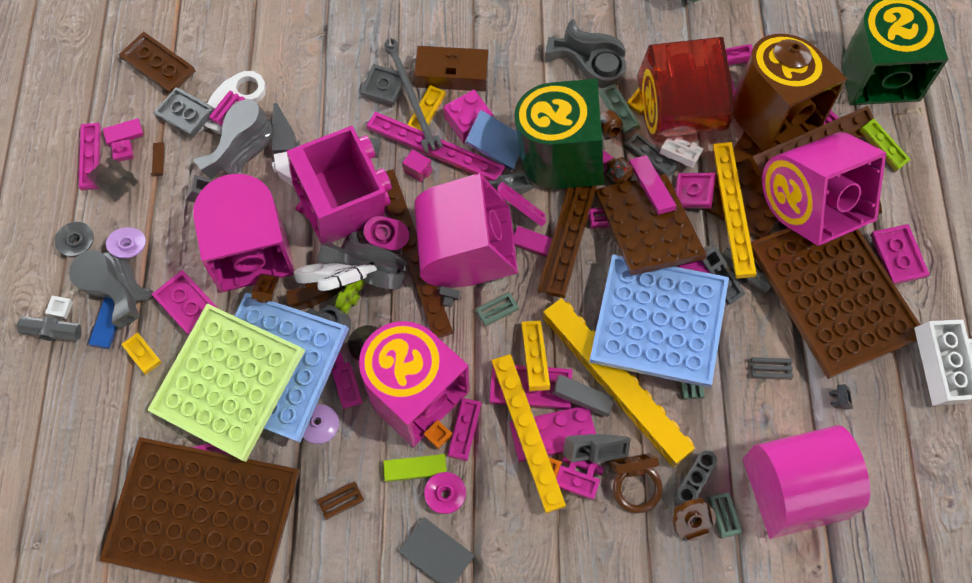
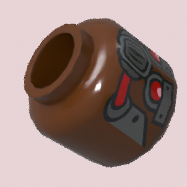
[600,110,623,137]
[606,157,634,184]

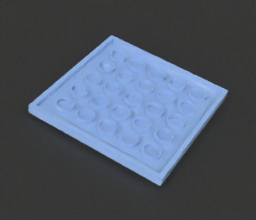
[589,254,729,388]
[235,292,349,442]

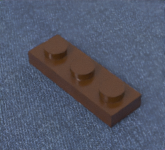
[251,273,280,303]

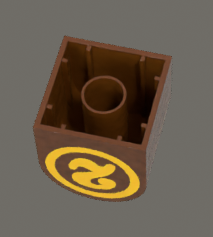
[731,34,847,151]

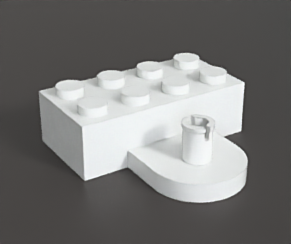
[914,320,972,406]

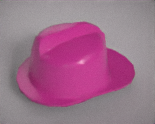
[364,216,409,250]

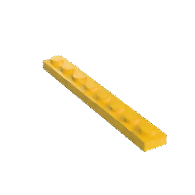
[712,142,756,279]
[492,354,566,514]

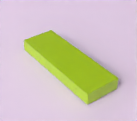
[859,118,911,172]
[383,454,447,482]

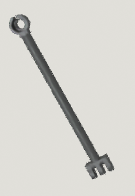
[384,38,443,153]

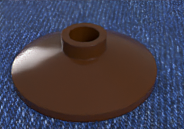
[774,39,812,69]

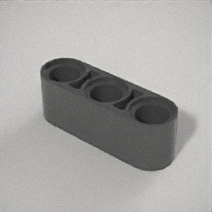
[675,450,717,505]

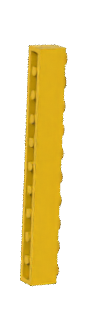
[543,298,695,468]

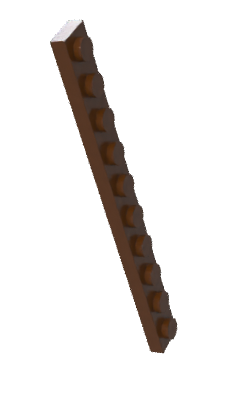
[386,169,453,338]

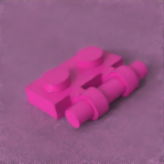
[556,456,604,500]

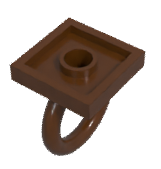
[609,453,663,513]

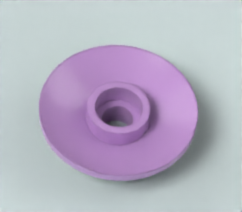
[106,227,146,259]
[303,404,339,444]

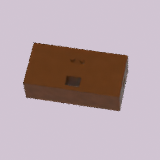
[414,46,488,92]

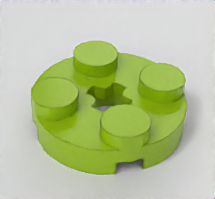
[335,279,365,314]

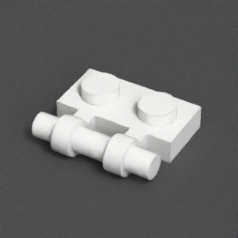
[660,134,704,168]

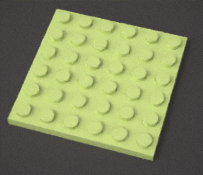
[148,304,305,462]

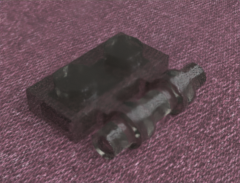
[87,157,138,202]

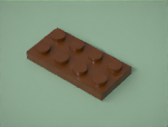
[119,31,196,94]

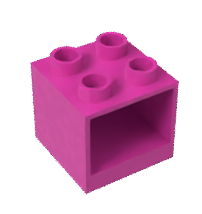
[287,125,392,245]

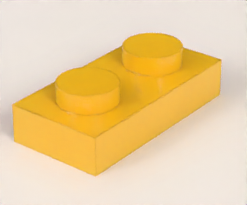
[121,332,162,375]

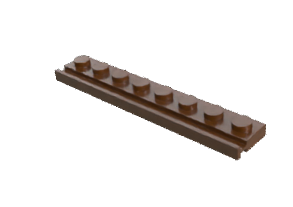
[749,106,874,183]
[537,186,597,299]

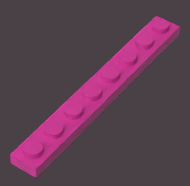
[366,112,505,181]

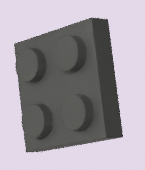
[360,64,403,106]

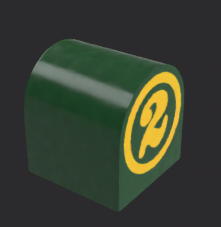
[841,0,948,106]
[514,78,604,189]

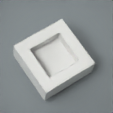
[45,296,73,320]

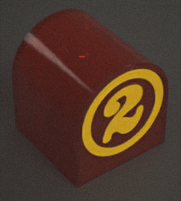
[637,37,733,139]

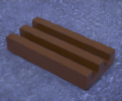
[317,481,364,520]

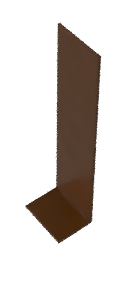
[150,142,164,176]

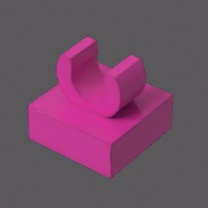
[111,140,134,162]

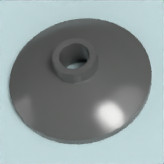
[55,222,94,257]

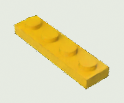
[521,321,550,391]

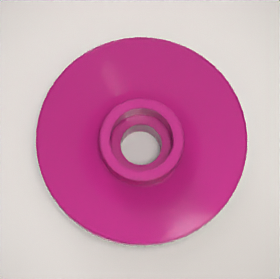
[424,472,466,514]

